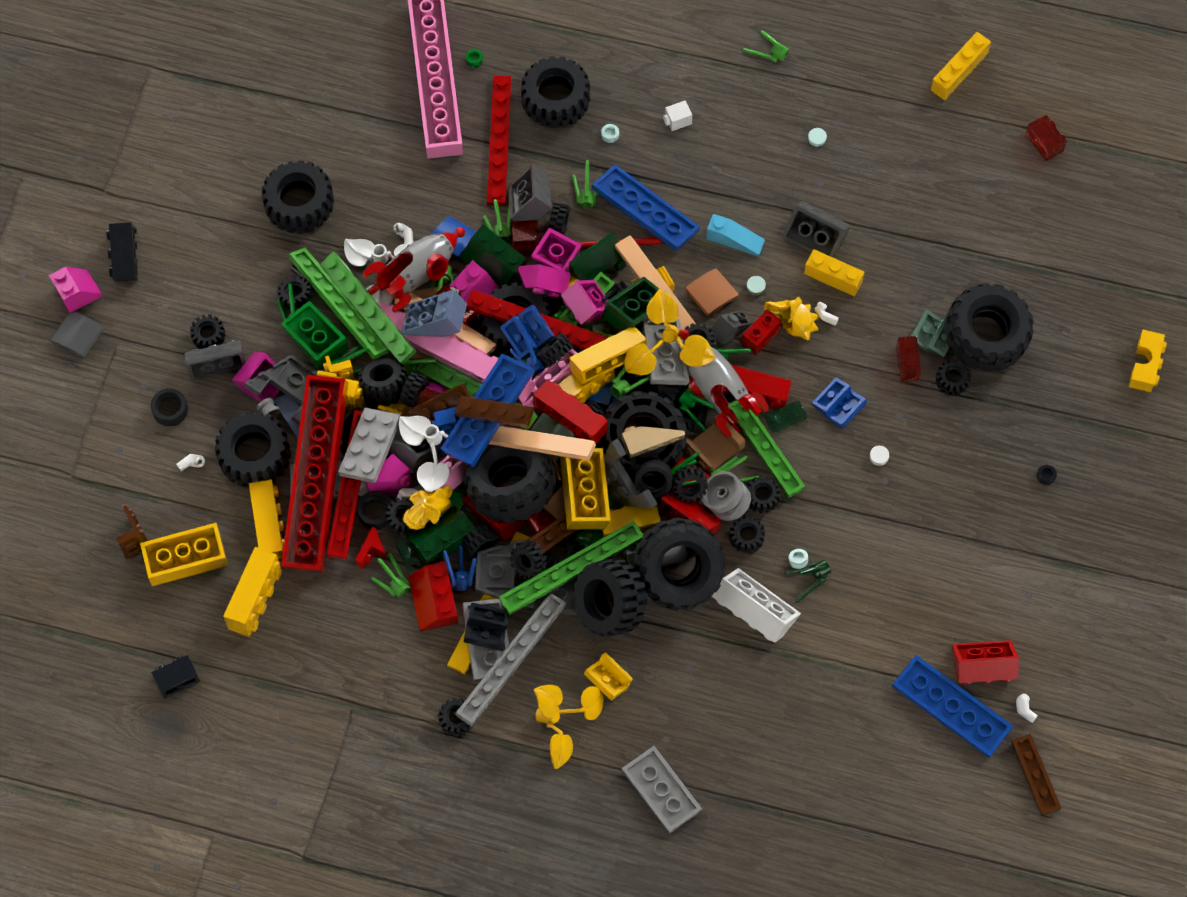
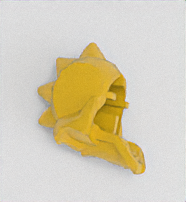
[764,297,818,340]
[403,485,452,530]

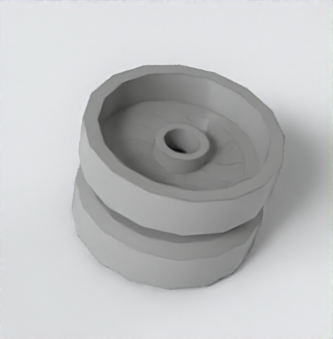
[701,471,751,521]

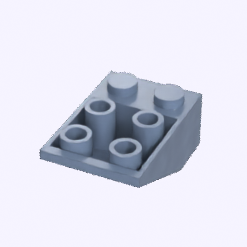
[401,290,467,337]

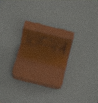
[116,504,148,559]

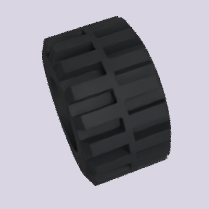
[358,357,408,407]

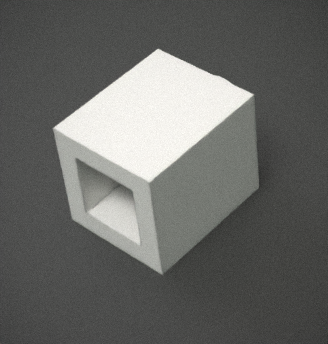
[663,101,692,131]

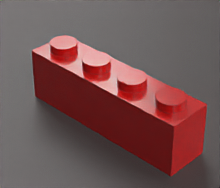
[722,365,792,408]
[533,380,608,444]

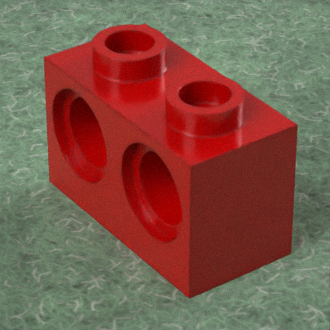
[742,309,781,356]

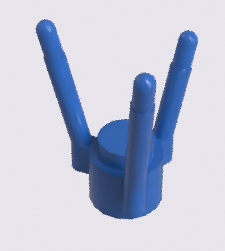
[510,332,544,375]
[443,545,477,591]

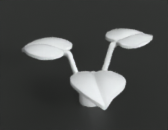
[344,239,412,306]
[399,416,450,492]

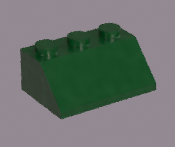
[460,225,527,289]
[569,232,627,281]
[602,276,659,328]
[406,506,476,565]

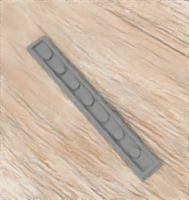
[456,592,566,727]

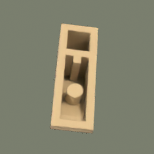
[621,426,685,459]

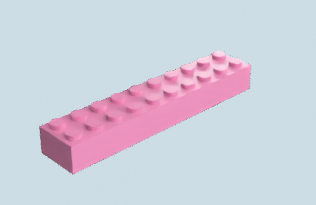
[408,0,463,159]

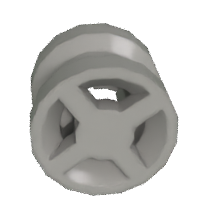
[256,398,281,419]

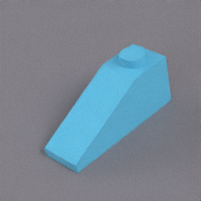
[706,214,765,256]

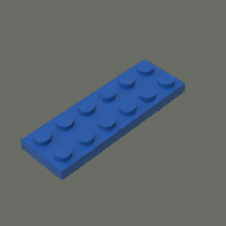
[591,164,700,251]
[440,354,535,467]
[892,655,1013,758]

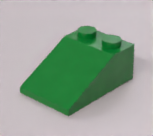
[281,301,348,371]

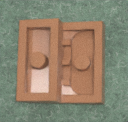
[685,268,739,316]

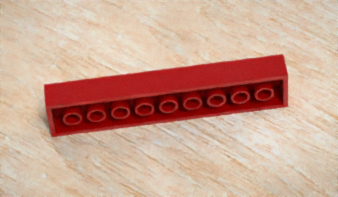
[281,375,348,573]

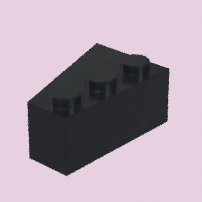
[106,222,138,282]

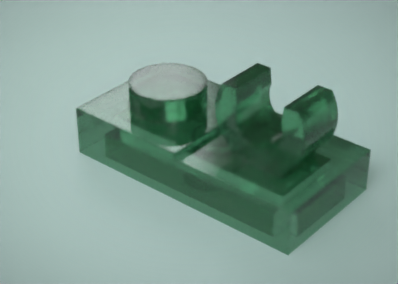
[764,400,807,433]

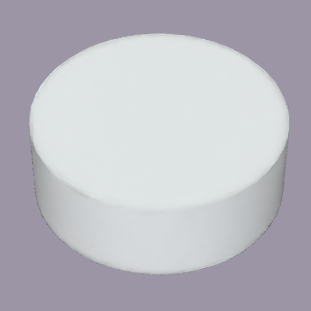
[870,446,889,466]

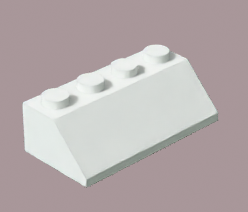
[712,568,801,643]

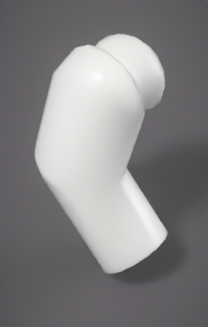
[393,223,413,244]
[1016,694,1038,723]

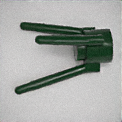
[785,559,831,602]

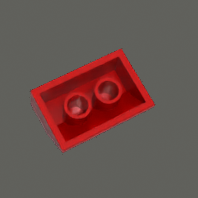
[660,490,721,536]
[408,561,459,632]
[952,640,1019,684]

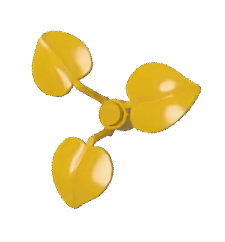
[624,289,716,375]
[534,685,604,769]

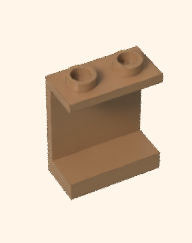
[685,414,745,475]

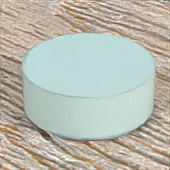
[601,124,619,143]
[808,128,827,147]
[747,276,766,296]
[789,549,809,569]

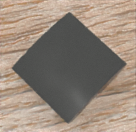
[51,311,105,358]

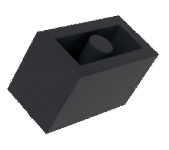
[151,655,200,699]

